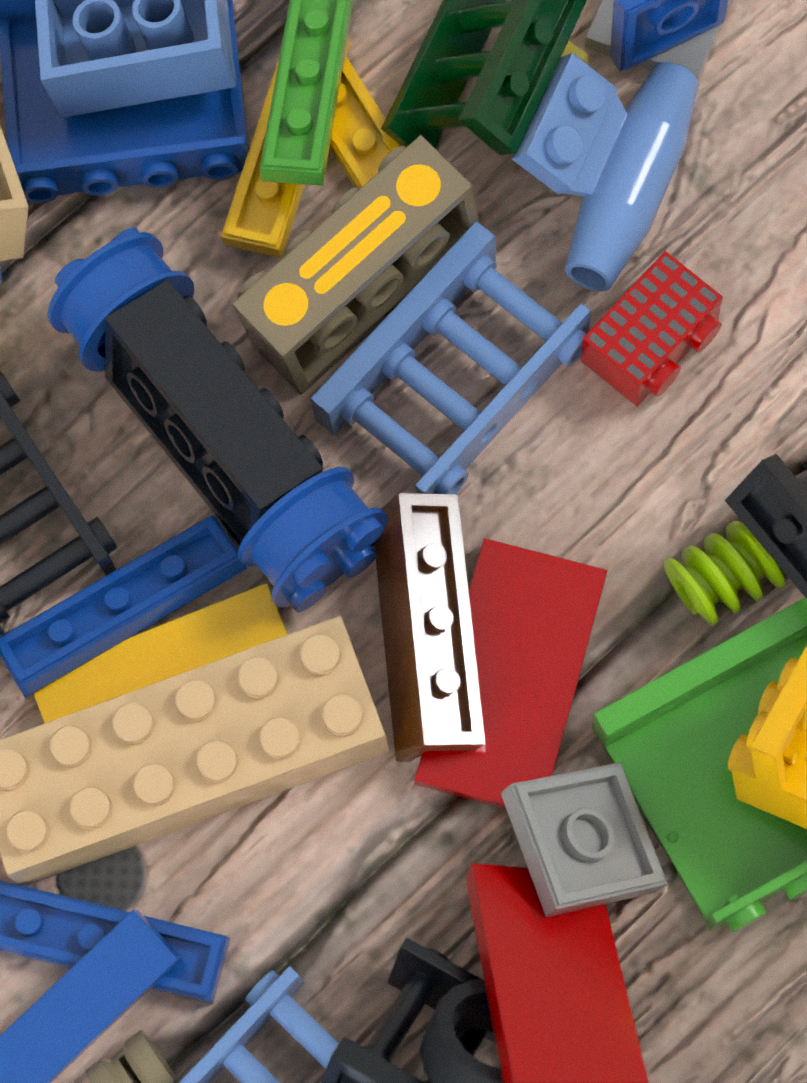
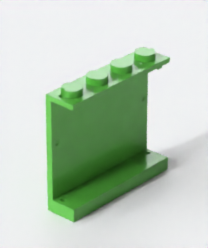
[592,598,807,933]

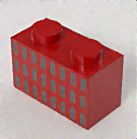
[581,251,723,407]

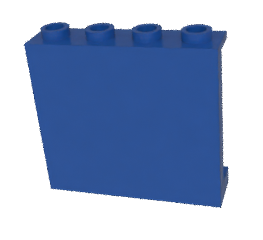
[0,0,249,203]

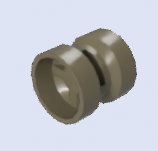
[85,1030,179,1083]

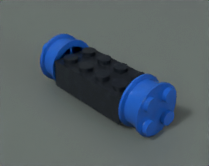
[47,228,388,613]

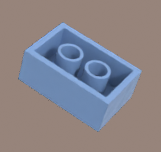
[35,0,236,118]

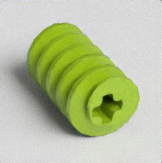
[663,521,786,627]

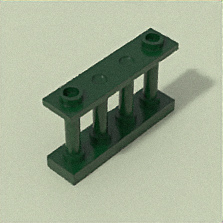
[381,0,587,155]

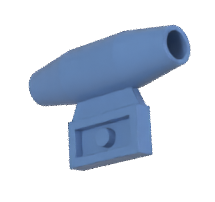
[512,53,699,291]

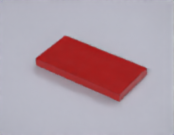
[414,538,608,809]
[466,863,649,1083]

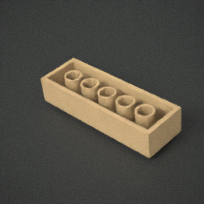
[0,615,390,886]

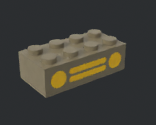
[232,135,479,395]

